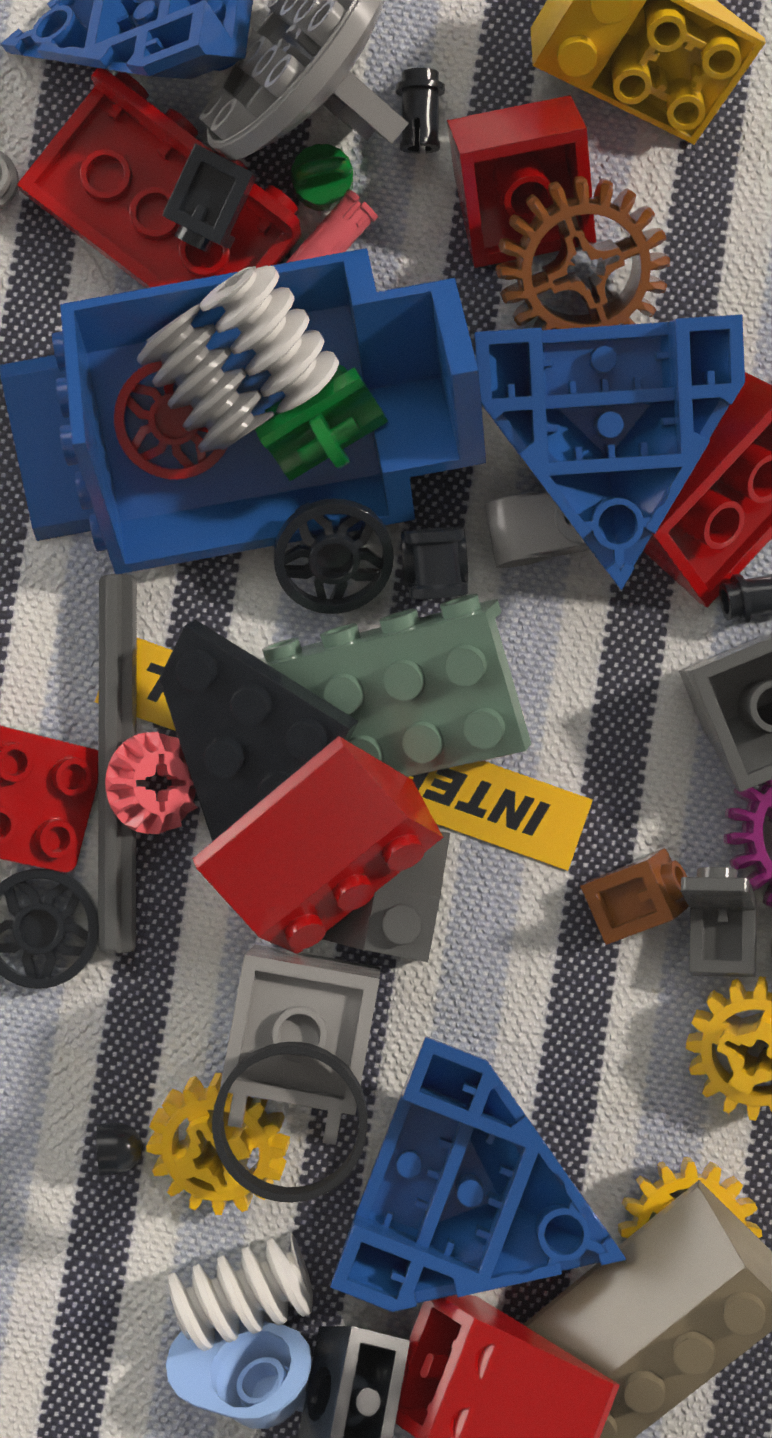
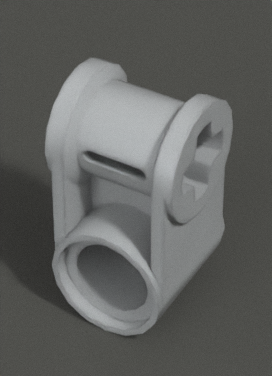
[484,493,589,568]

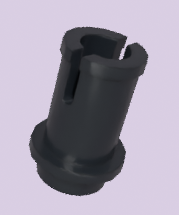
[396,68,445,154]
[719,574,772,624]

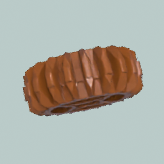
[496,176,670,330]

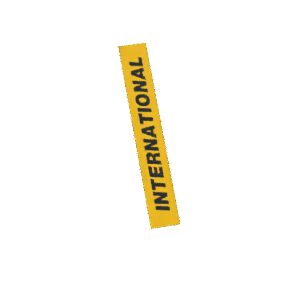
[94,638,593,871]

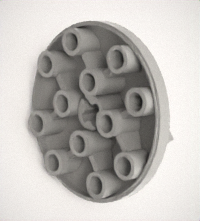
[200,0,409,160]

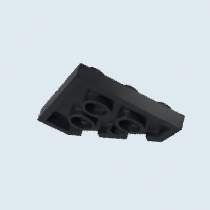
[159,619,359,841]

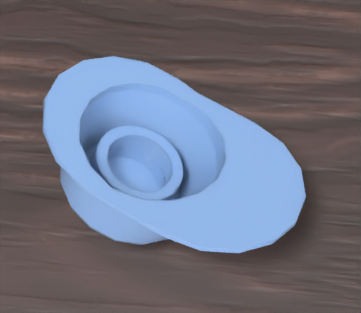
[166,1320,312,1429]

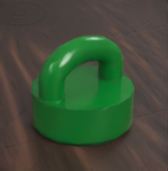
[291,144,353,211]

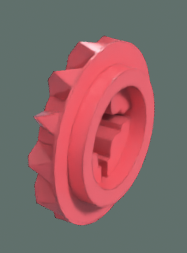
[105,732,198,834]

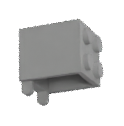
[220,944,380,1145]

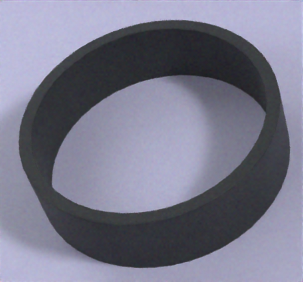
[212,1041,368,1203]

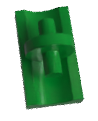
[255,365,388,481]

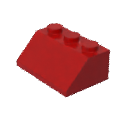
[643,372,772,608]
[192,736,444,954]

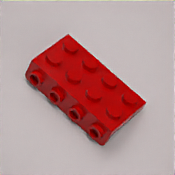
[17,68,302,288]

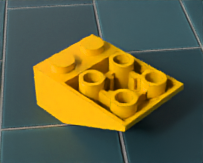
[531,0,766,145]

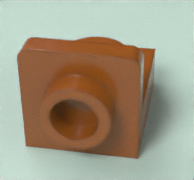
[580,848,689,945]

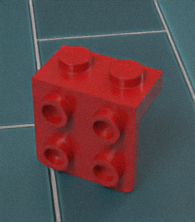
[0,726,98,872]

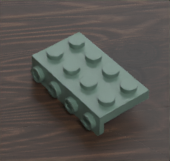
[260,594,531,777]

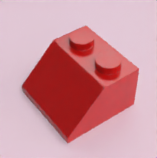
[447,95,596,268]

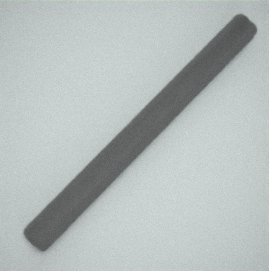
[98,574,137,953]

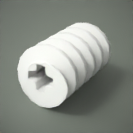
[199,265,339,413]
[168,1233,313,1351]

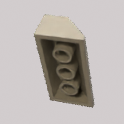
[523,1180,772,1438]

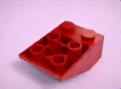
[395,1295,620,1438]

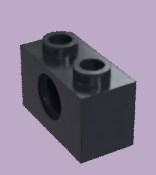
[298,1326,410,1438]

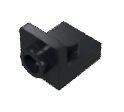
[162,143,258,253]

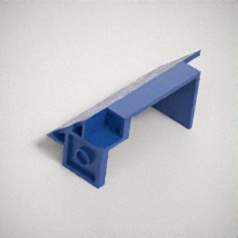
[0,248,486,574]

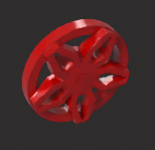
[114,361,228,480]

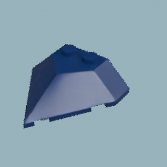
[1,0,253,79]
[474,314,745,590]
[330,1036,627,1312]

